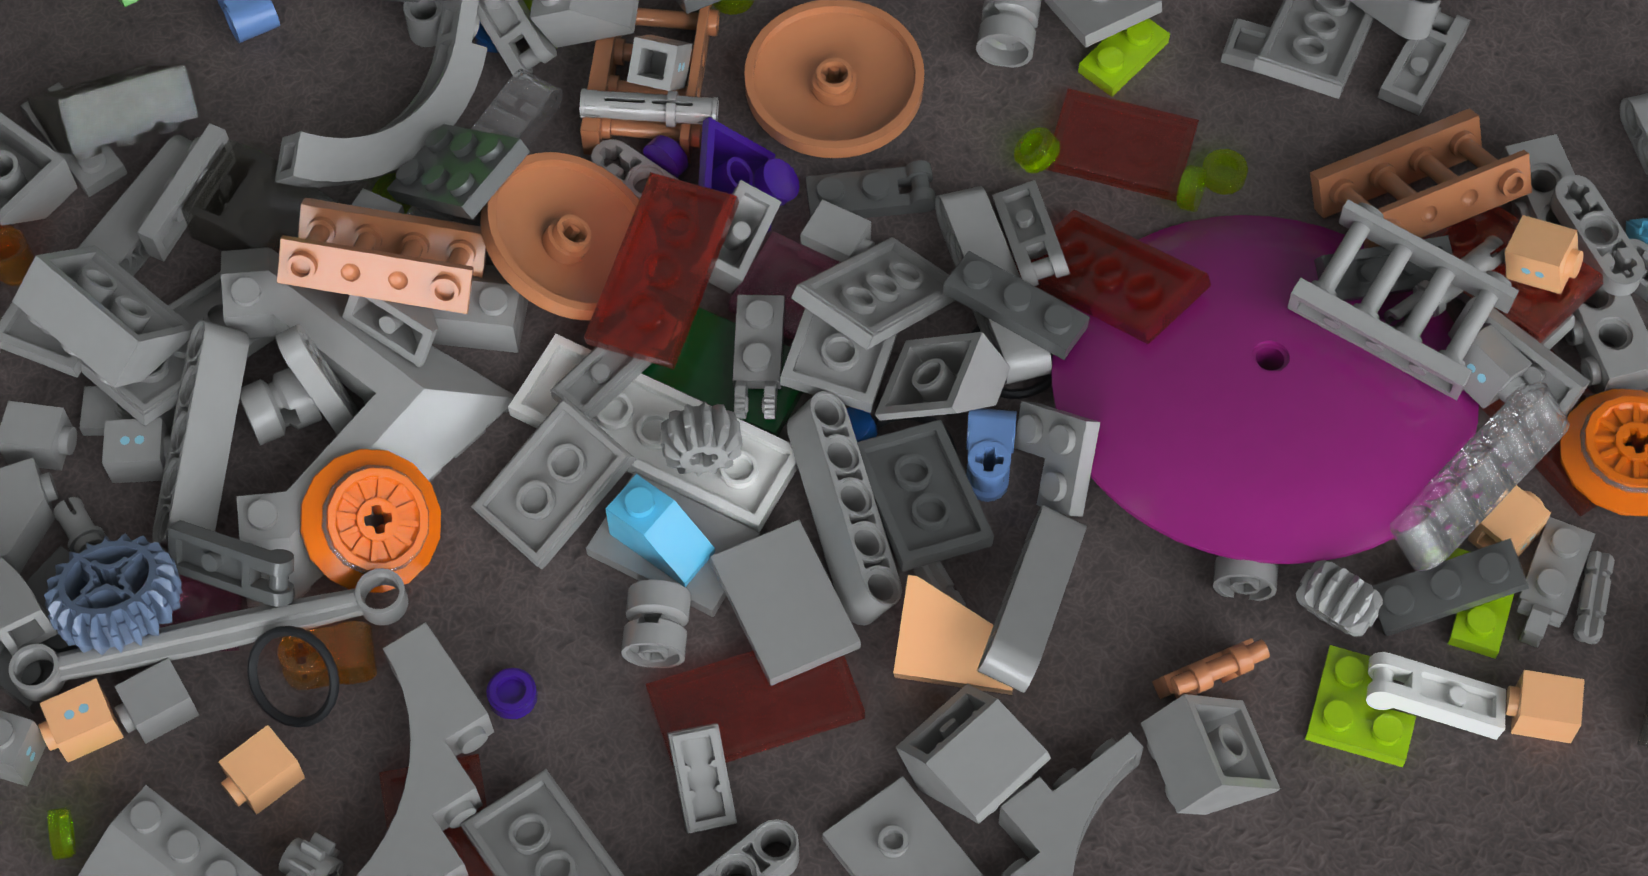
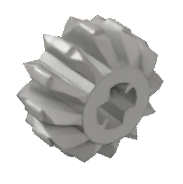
[660,402,743,476]
[1296,560,1383,637]

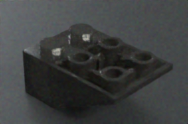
[181,139,338,253]

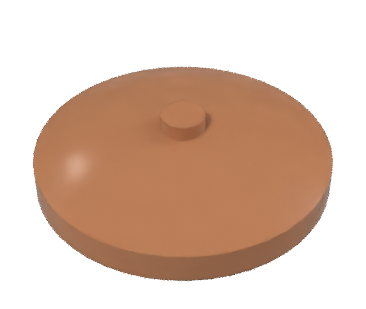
[744,0,924,158]
[480,152,659,321]

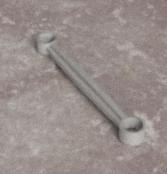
[8,568,408,701]

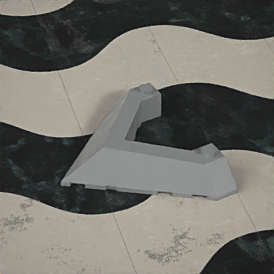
[220,247,515,607]

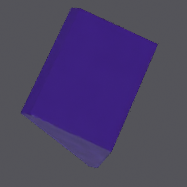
[698,117,775,233]

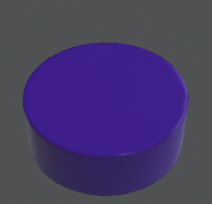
[643,135,688,178]
[754,158,800,206]
[486,668,537,719]

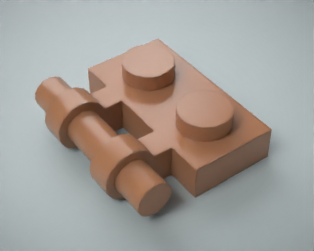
[1152,638,1270,699]

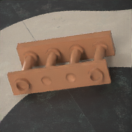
[580,4,720,163]
[1310,108,1532,249]
[277,198,487,314]

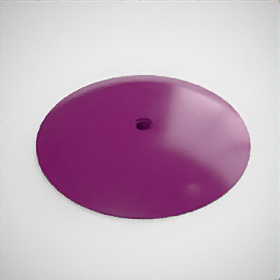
[1051,215,1479,564]

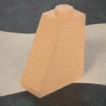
[893,575,1013,695]

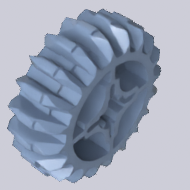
[44,533,183,656]

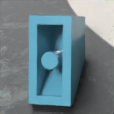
[606,474,715,587]

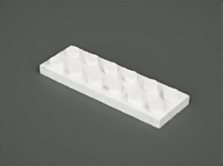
[508,334,798,532]

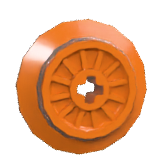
[1559,389,1648,517]
[300,449,441,593]

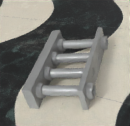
[1288,199,1519,401]

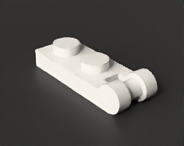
[1366,652,1506,740]

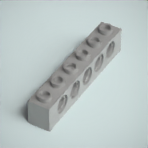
[1501,134,1648,394]

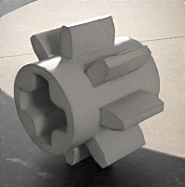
[279,832,344,876]

